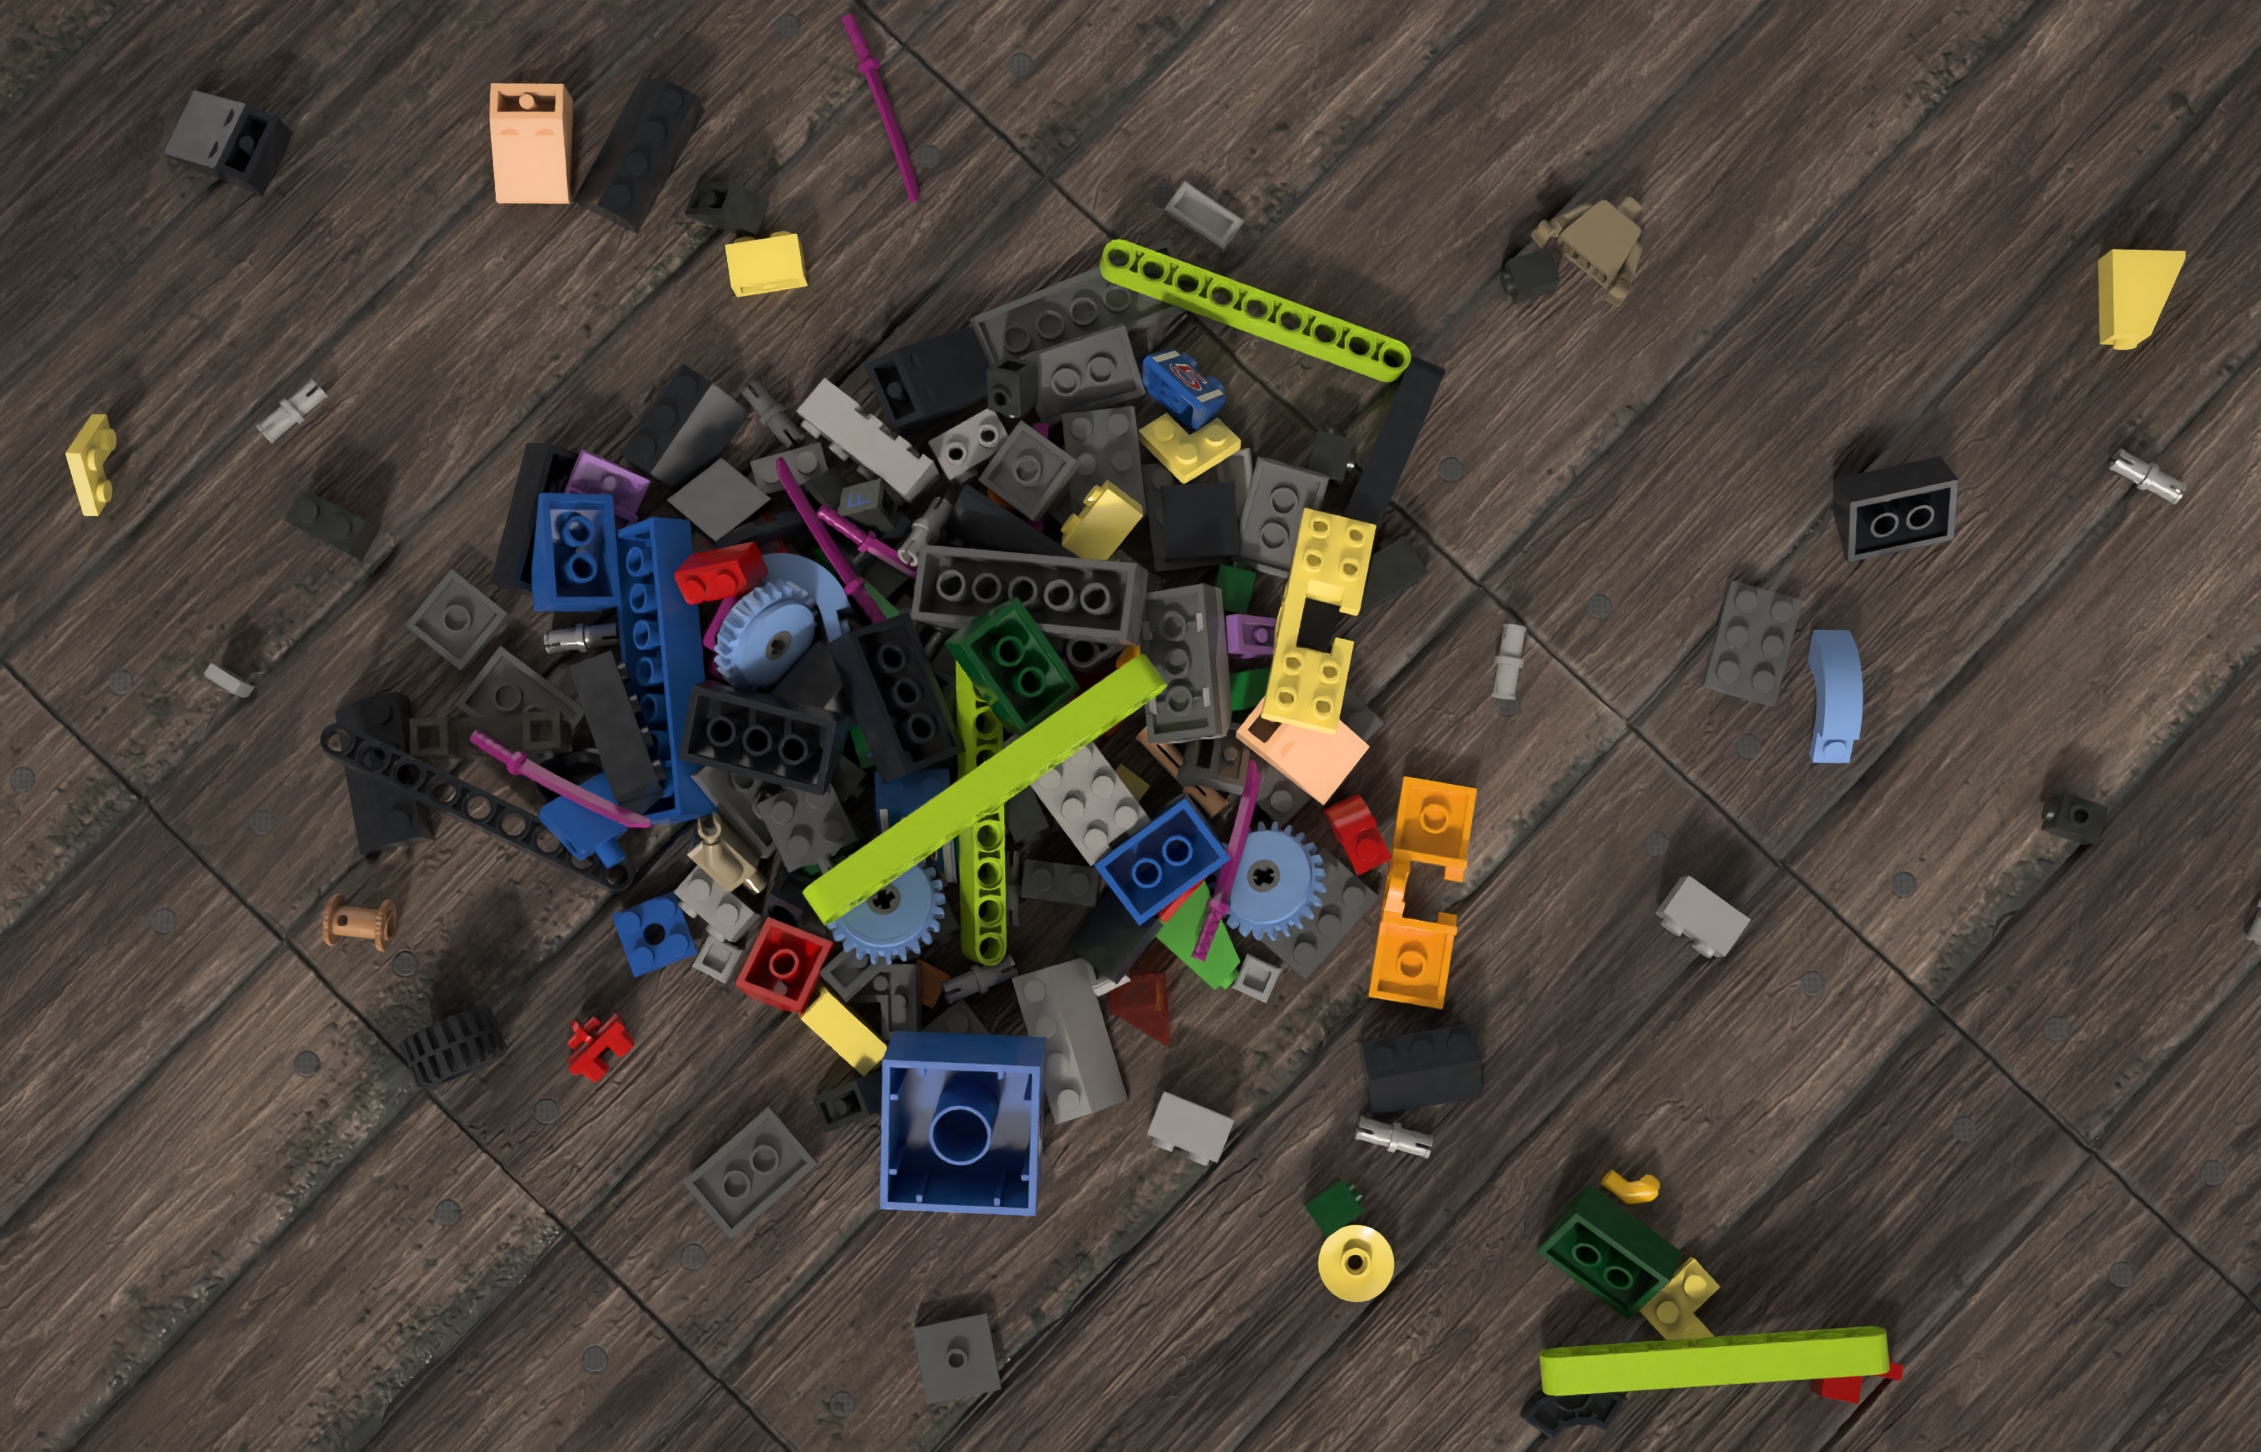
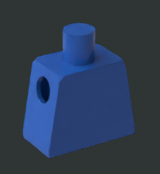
[538,771,628,869]

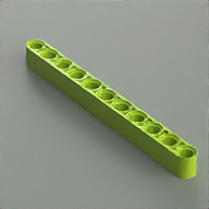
[803,654,1167,925]

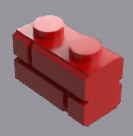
[674,541,768,605]

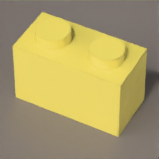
[725,231,808,297]
[1061,480,1143,561]

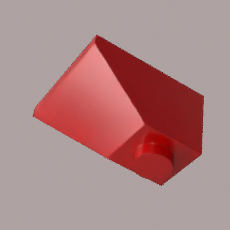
[735,917,835,1013]

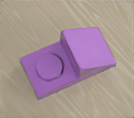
[1226,614,1277,659]

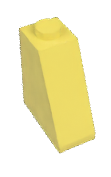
[2098,249,2186,350]
[797,976,888,1077]

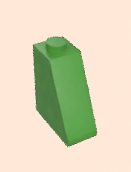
[1155,880,1240,990]

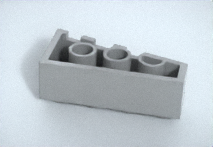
[797,378,940,509]

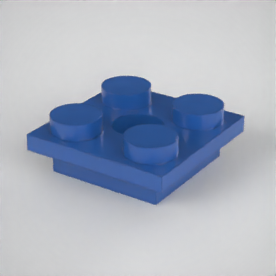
[612,891,698,978]

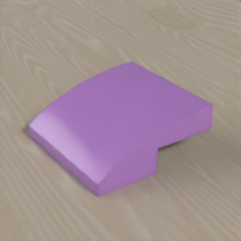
[564,449,651,531]

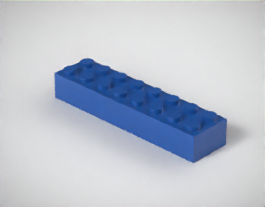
[616,517,718,825]

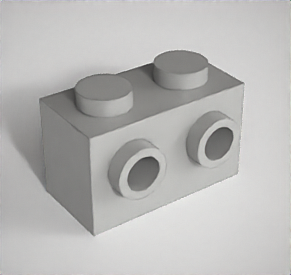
[928,408,1009,487]
[673,865,761,943]
[1656,875,1751,958]
[1147,1090,1234,1166]

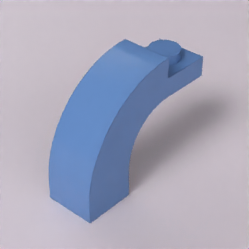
[758,553,855,643]
[1807,630,1863,763]

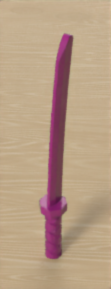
[841,14,919,204]
[776,457,887,624]
[816,503,918,580]
[470,729,651,828]
[1191,760,1261,962]

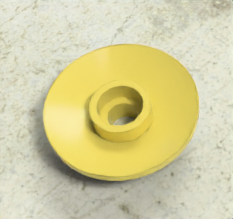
[1318,1225,1394,1302]

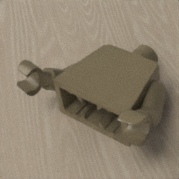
[1531,196,1643,307]
[687,808,769,896]

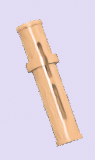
[1136,726,1229,818]

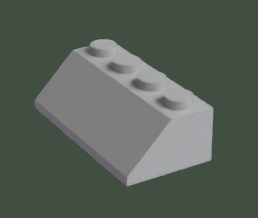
[1012,958,1128,1124]

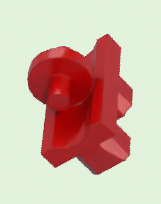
[566,1012,635,1083]

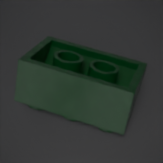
[944,597,1081,735]
[1536,1184,1682,1320]

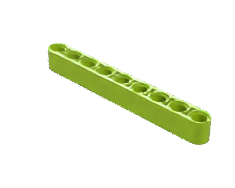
[1099,239,1411,383]
[956,660,1007,966]
[1539,1326,1890,1396]

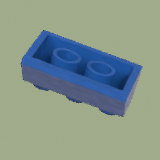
[1094,793,1231,926]

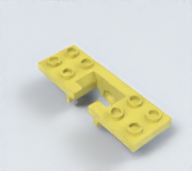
[1261,508,1376,735]

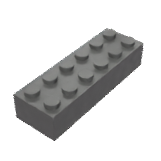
[911,545,1148,646]

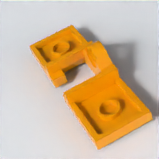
[1367,776,1477,1009]

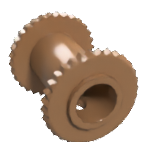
[323,894,397,951]

